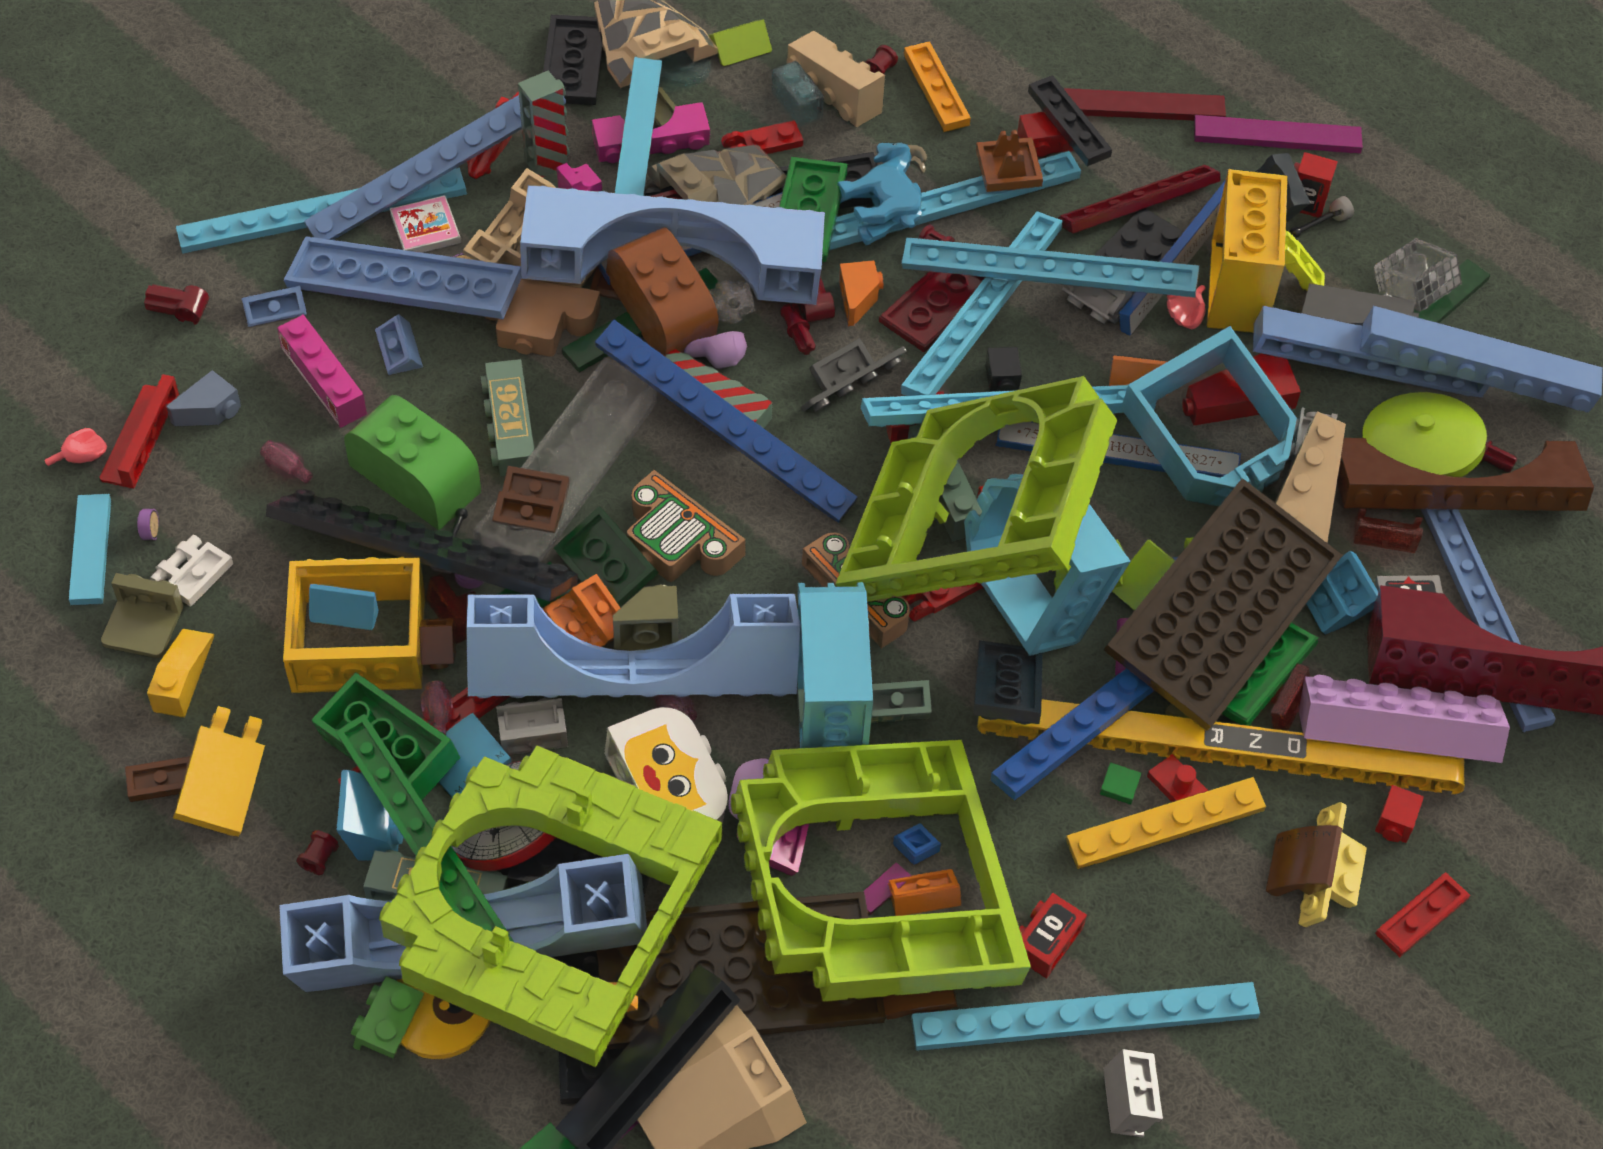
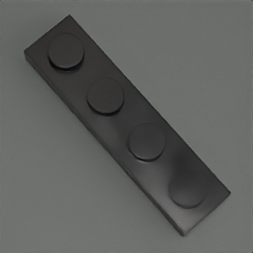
[1028,75,1112,166]

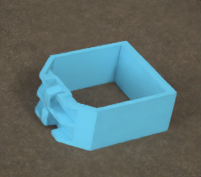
[1121,326,1297,507]
[964,474,1131,656]
[797,582,873,748]

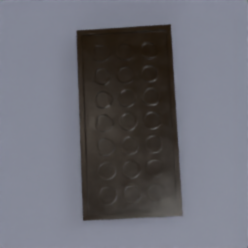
[1104,478,1343,731]
[595,892,886,1050]

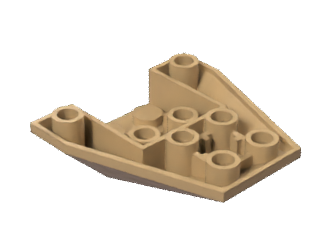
[637,1005,807,1149]

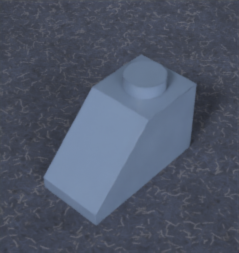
[166,370,241,426]

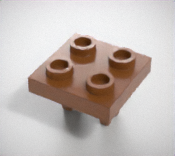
[976,130,1043,192]

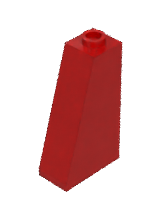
[1182,353,1301,426]

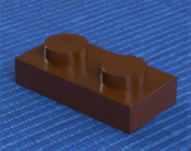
[125,756,191,802]

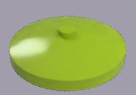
[1362,392,1487,477]

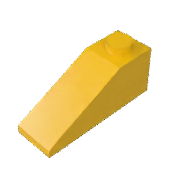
[147,629,214,718]

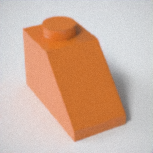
[839,260,883,326]

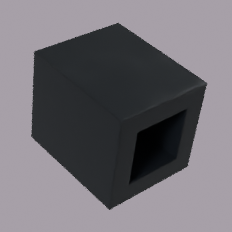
[985,347,1022,392]

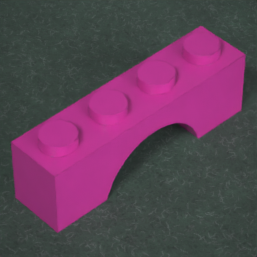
[592,102,710,163]

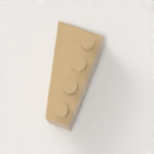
[787,31,885,127]
[1275,411,1346,542]

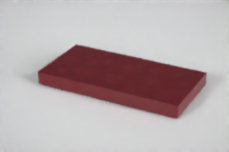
[879,271,985,352]

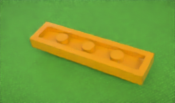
[904,41,971,132]

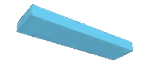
[69,494,111,605]

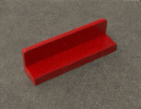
[99,374,179,489]

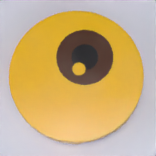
[397,979,490,1059]

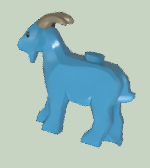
[837,143,927,246]

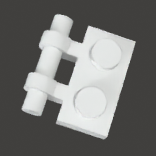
[150,535,233,607]

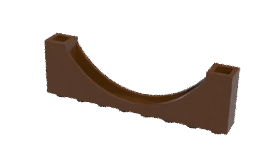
[1337,438,1594,511]

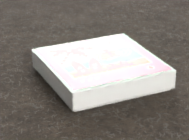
[390,195,461,253]

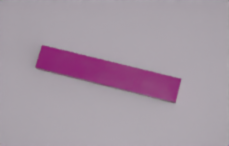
[1194,115,1363,154]

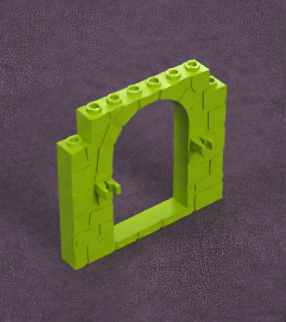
[835,376,1117,602]
[731,740,1031,1001]
[379,745,722,1067]

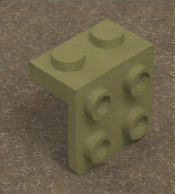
[101,573,184,658]

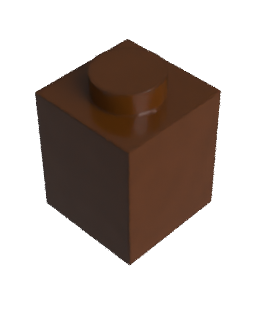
[419,618,456,669]

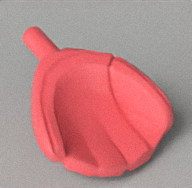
[1166,285,1206,330]
[44,428,107,466]

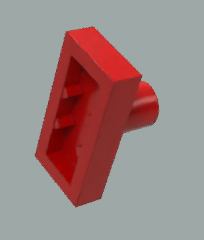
[1147,754,1208,802]

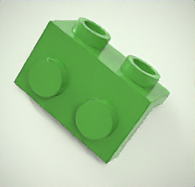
[351,976,424,1059]

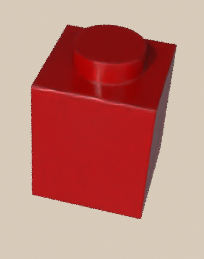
[1375,785,1424,843]

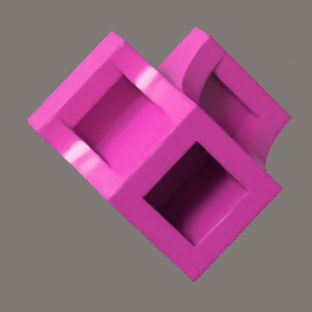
[557,163,602,192]

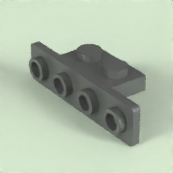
[801,338,907,412]

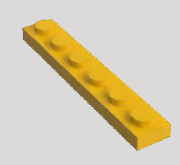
[1066,777,1266,869]

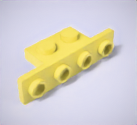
[1299,802,1367,927]

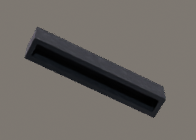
[556,964,740,1149]

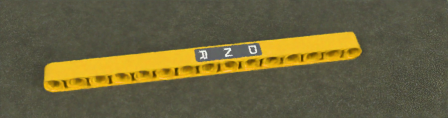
[977,699,1465,795]

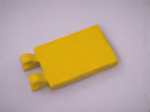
[173,706,265,837]

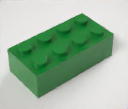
[311,672,461,800]

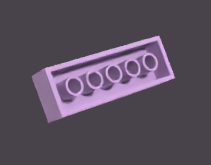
[1299,675,1510,763]

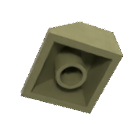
[613,584,679,651]

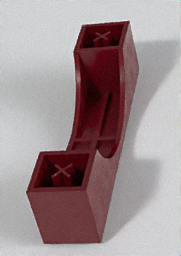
[1367,585,1603,715]

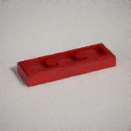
[1375,872,1470,957]

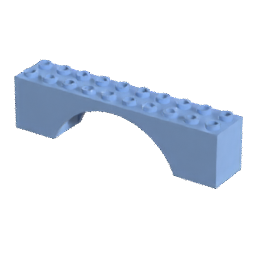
[520,185,825,305]
[467,594,800,698]
[279,854,647,992]

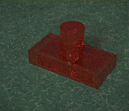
[426,574,477,644]
[1269,664,1310,731]

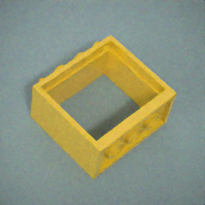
[1207,169,1287,333]
[283,556,425,693]

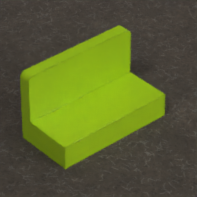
[708,19,772,66]

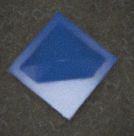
[893,823,941,865]

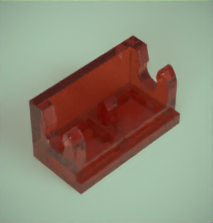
[1353,508,1423,553]

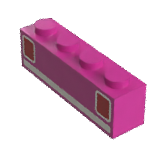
[277,314,367,428]

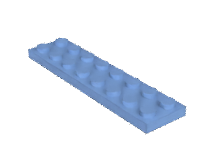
[284,236,522,319]

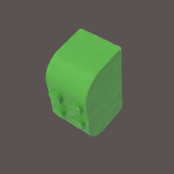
[344,395,481,530]

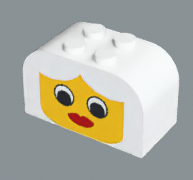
[604,707,728,822]

